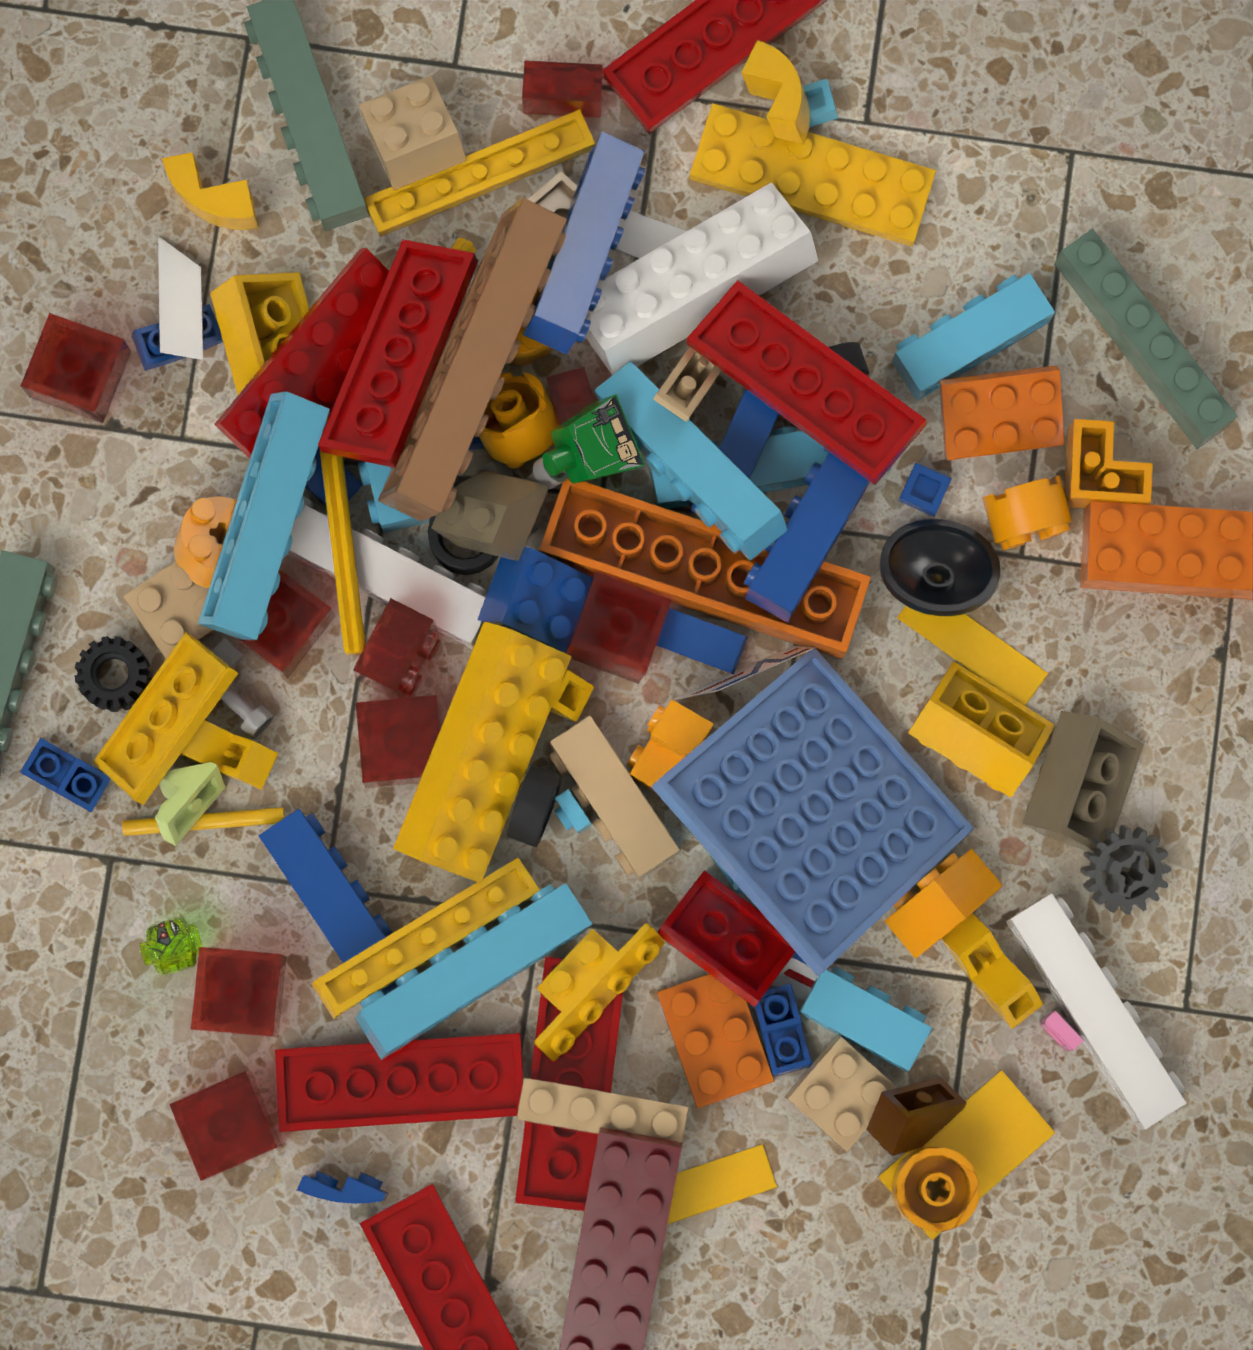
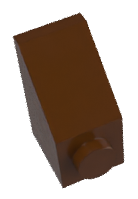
[866,1077,967,1156]

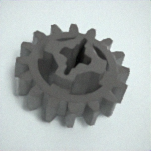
[1080,825,1171,915]

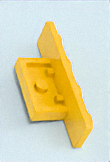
[534,923,665,1061]

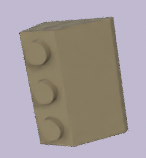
[1023,711,1144,853]

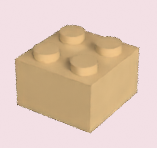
[359,75,466,190]

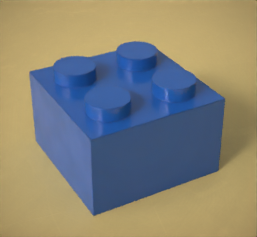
[477,547,593,653]

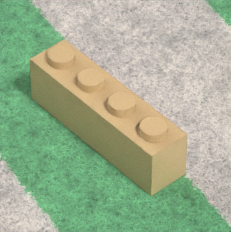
[548,716,680,880]
[517,1078,688,1142]

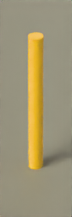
[122,807,285,836]

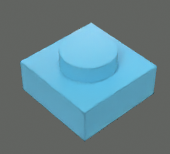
[803,78,839,128]
[554,789,593,834]

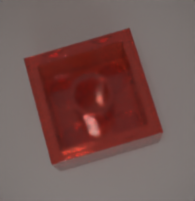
[20,313,131,423]
[229,569,336,679]
[565,572,672,684]
[353,598,441,703]
[356,695,442,788]
[191,947,287,1038]
[169,1071,283,1181]

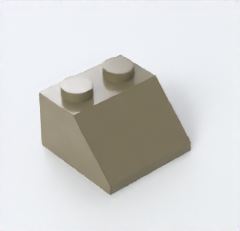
[431,470,549,562]

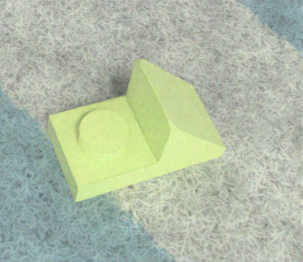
[155,762,226,846]

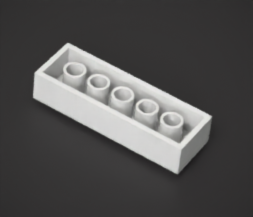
[585,182,818,375]

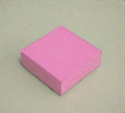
[1039,1011,1084,1051]

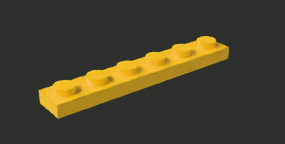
[364,109,595,237]
[312,857,540,1019]

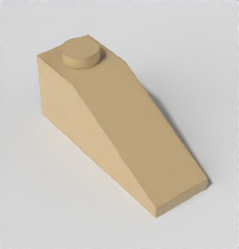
[653,347,722,422]

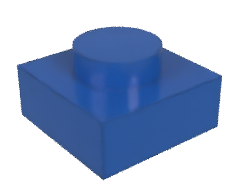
[898,462,952,517]

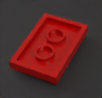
[657,870,795,1008]

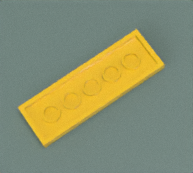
[689,103,936,247]

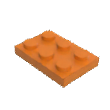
[939,365,1064,460]
[657,974,775,1109]

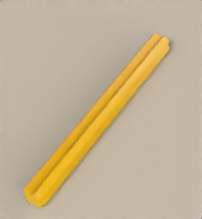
[319,419,366,655]

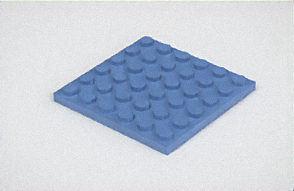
[651,648,974,976]

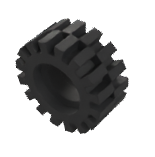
[74,636,152,712]

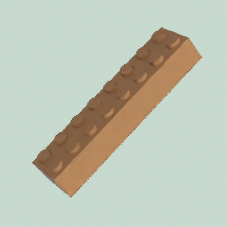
[378,197,567,521]

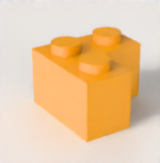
[1064,419,1153,508]
[627,699,714,796]
[884,848,1003,959]

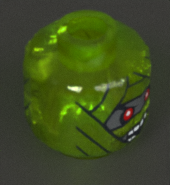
[140,917,203,976]

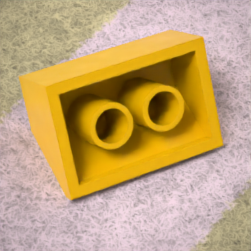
[210,272,309,395]
[908,661,1055,798]

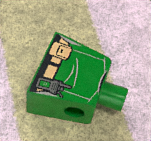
[542,394,645,484]

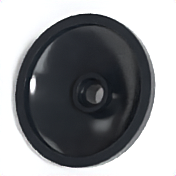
[879,519,1001,616]

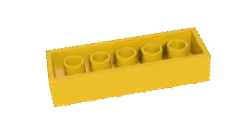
[393,621,572,884]

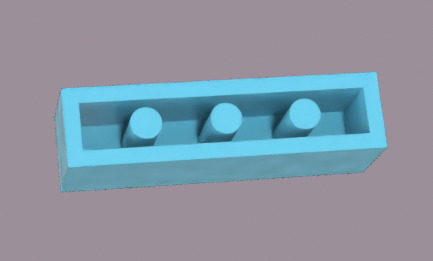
[892,273,1055,401]

